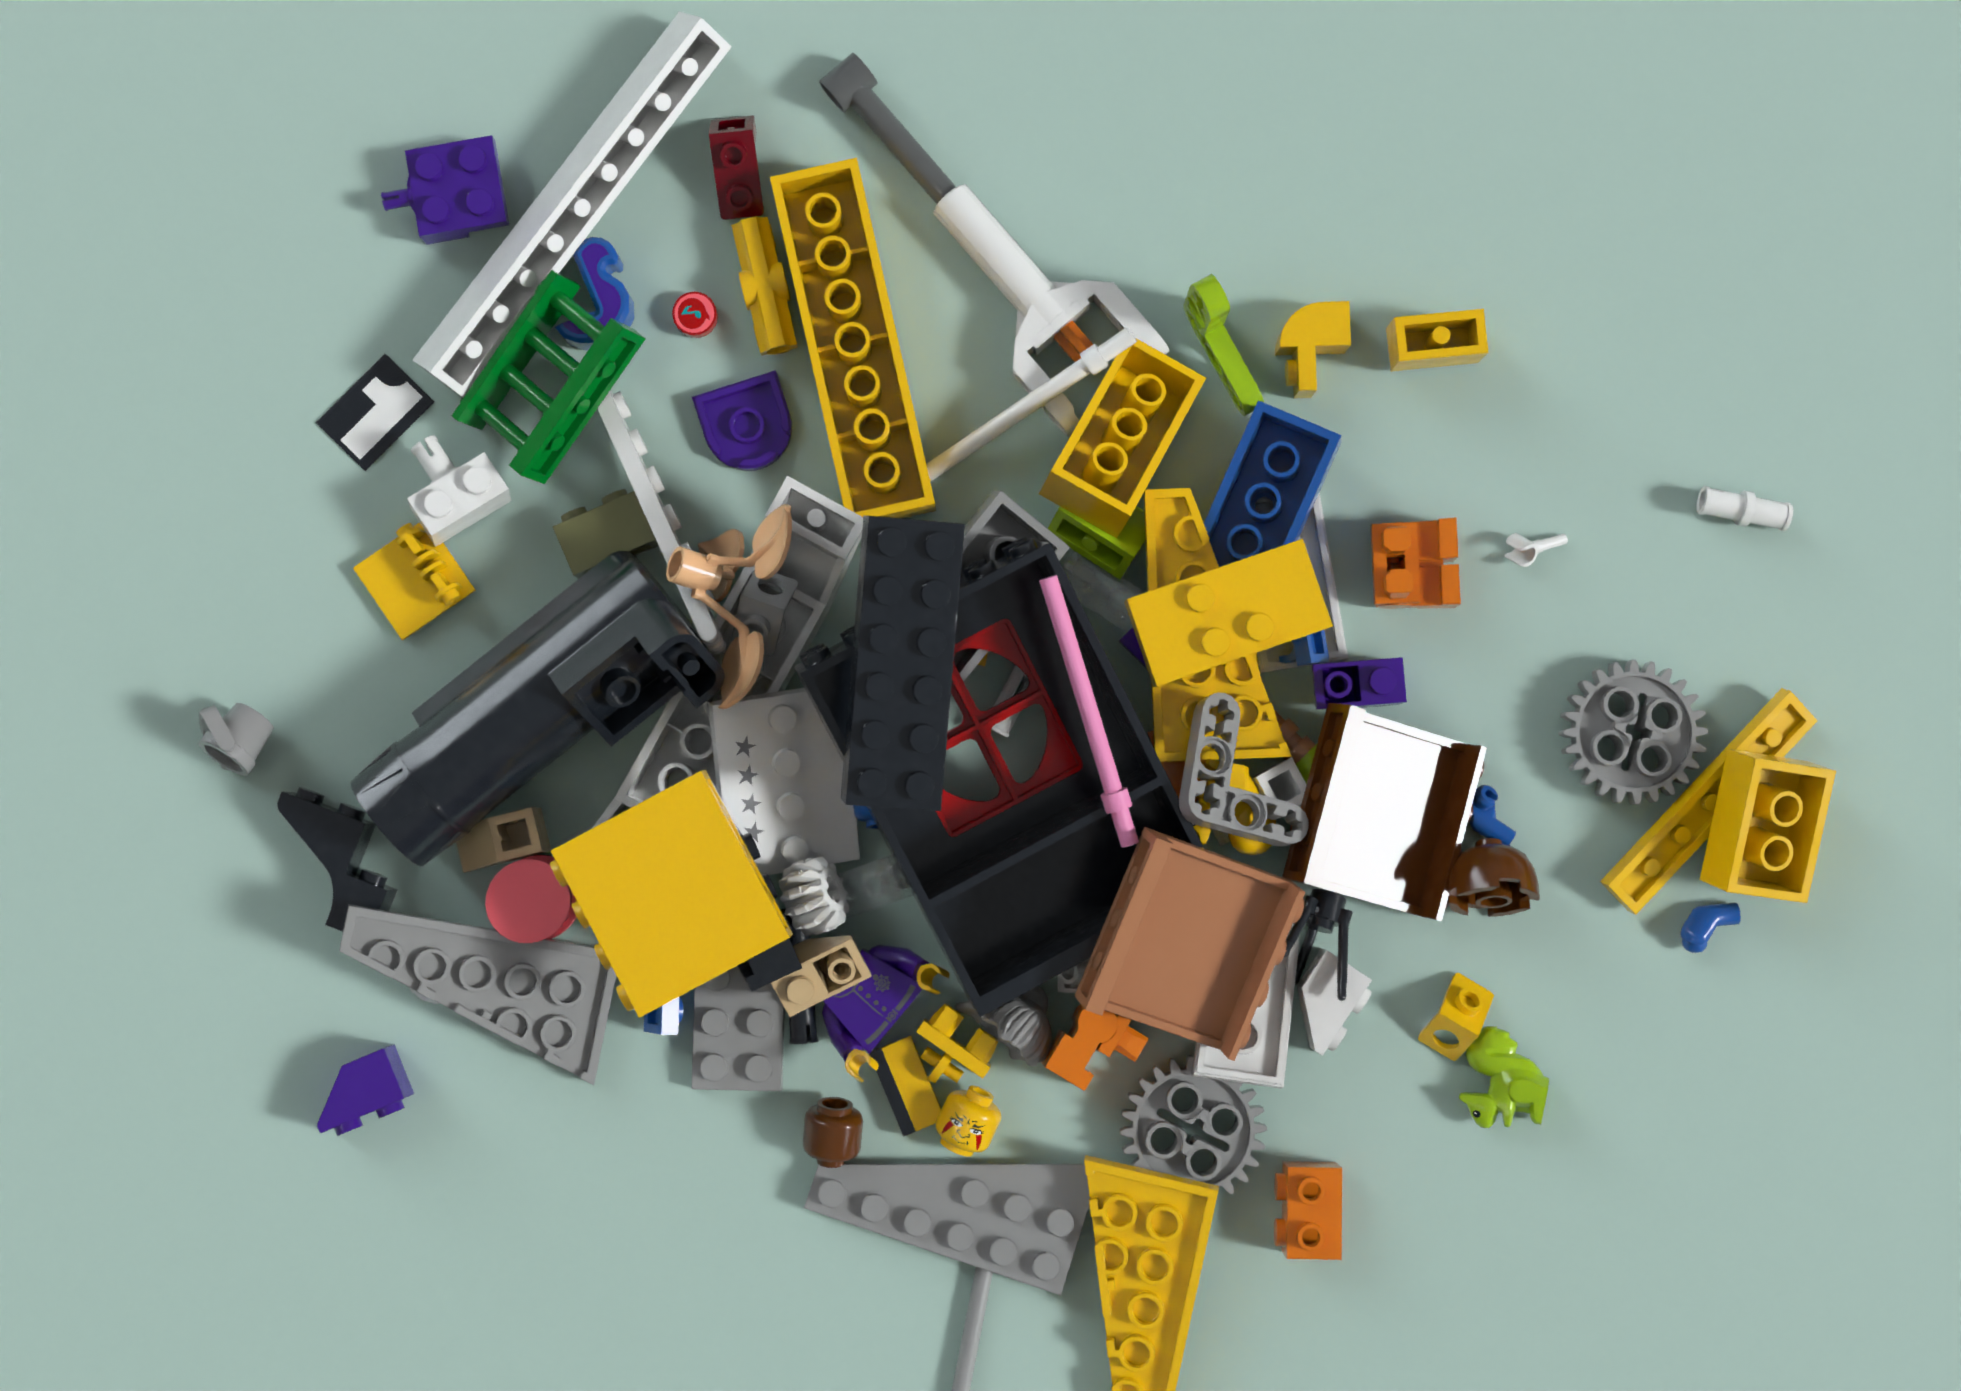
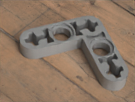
[1179,692,1308,847]

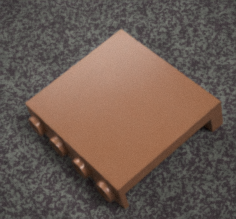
[1075,827,1306,1061]

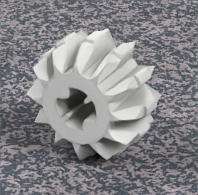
[779,856,849,936]

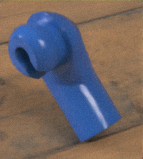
[1469,785,1516,845]
[1680,902,1741,953]

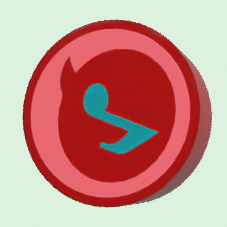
[672,291,718,338]

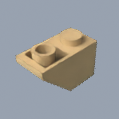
[456,807,551,873]
[771,935,872,1017]

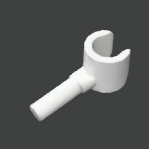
[1504,533,1568,567]

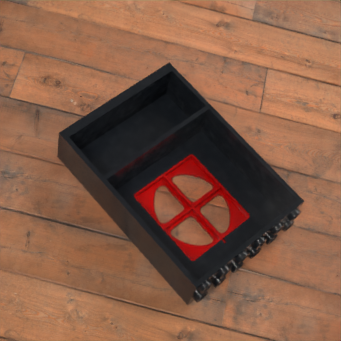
[794,537,1204,1017]

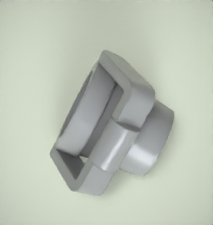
[198,703,274,776]

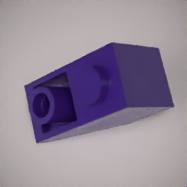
[1312,657,1407,710]
[317,1044,414,1136]

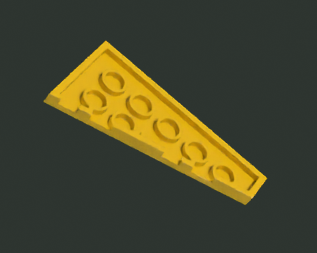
[1144,488,1292,762]
[1084,1155,1219,1391]

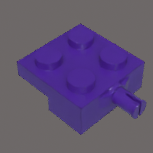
[381,135,509,245]

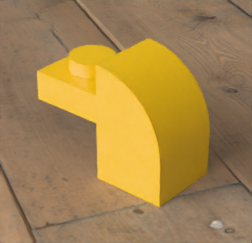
[1275,301,1351,399]

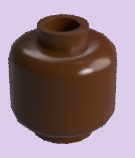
[803,1097,863,1168]

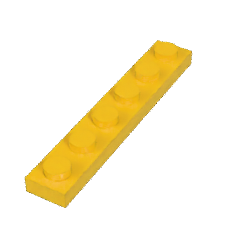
[1600,688,1818,915]

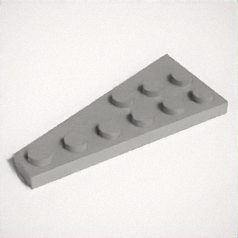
[339,904,616,1085]
[804,1164,1090,1295]

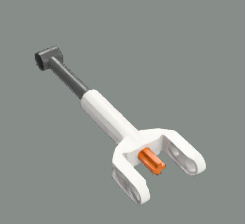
[819,53,1169,437]

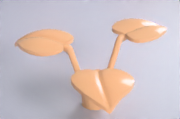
[666,504,792,709]

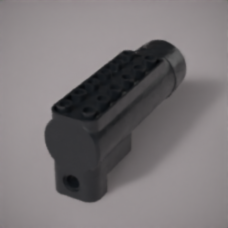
[350,551,725,866]

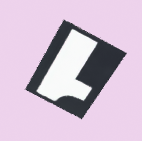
[316,354,434,471]

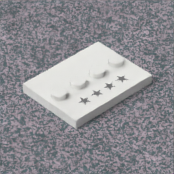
[708,688,860,875]

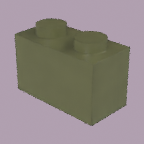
[552,489,659,579]

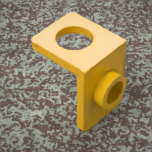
[1418,973,1494,1061]

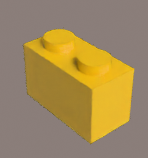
[1386,309,1489,372]

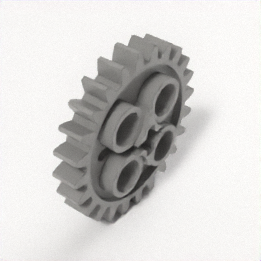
[1559,660,1709,805]
[1119,1055,1267,1201]

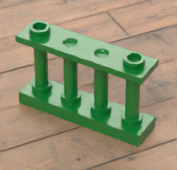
[451,270,646,484]

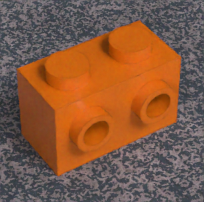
[1274,1161,1342,1260]

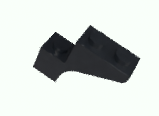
[277,787,398,932]

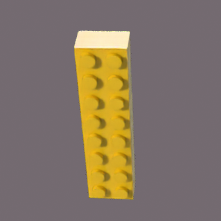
[770,157,936,518]

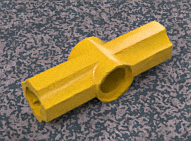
[731,216,798,356]

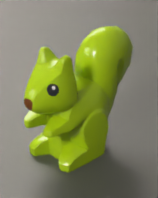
[1459,1026,1549,1128]

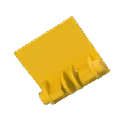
[353,523,476,640]

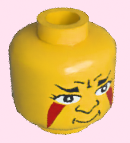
[935,1085,1001,1157]

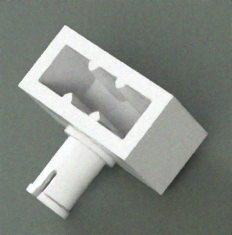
[407,435,511,547]

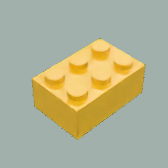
[1699,749,1836,903]

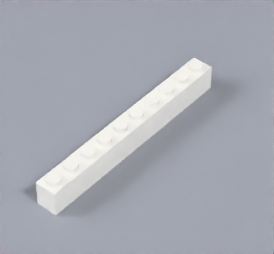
[413,11,732,398]

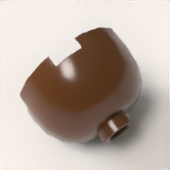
[1448,838,1540,917]

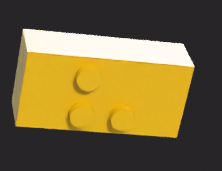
[1039,338,1206,538]
[1124,539,1333,687]

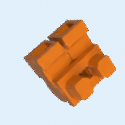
[1370,517,1461,609]
[1041,1004,1149,1091]

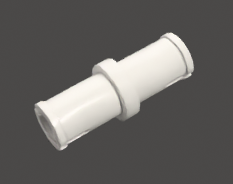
[1696,486,1793,531]

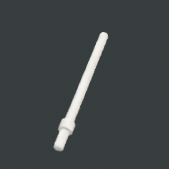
[926,327,1137,482]

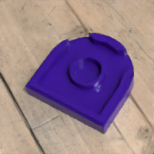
[692,370,792,471]

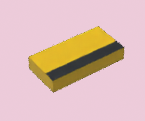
[869,1035,941,1137]

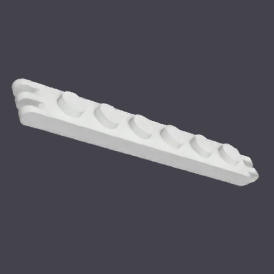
[598,390,726,654]

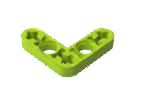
[1183,274,1264,416]

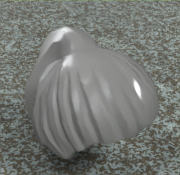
[955,986,1052,1066]

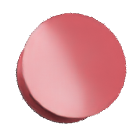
[485,855,577,943]

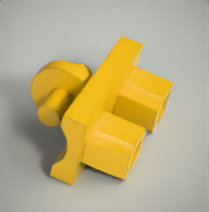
[916,1003,998,1084]

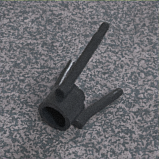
[1283,889,1353,1001]

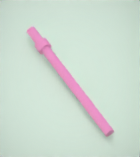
[1039,575,1139,847]

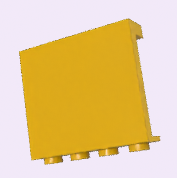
[550,770,793,1018]

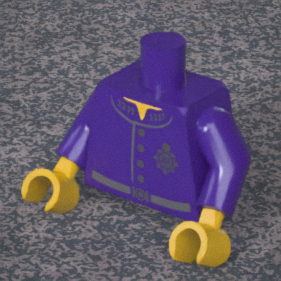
[822,945,950,1083]

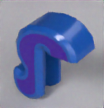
[555,237,634,350]

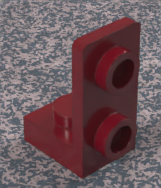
[709,115,764,220]

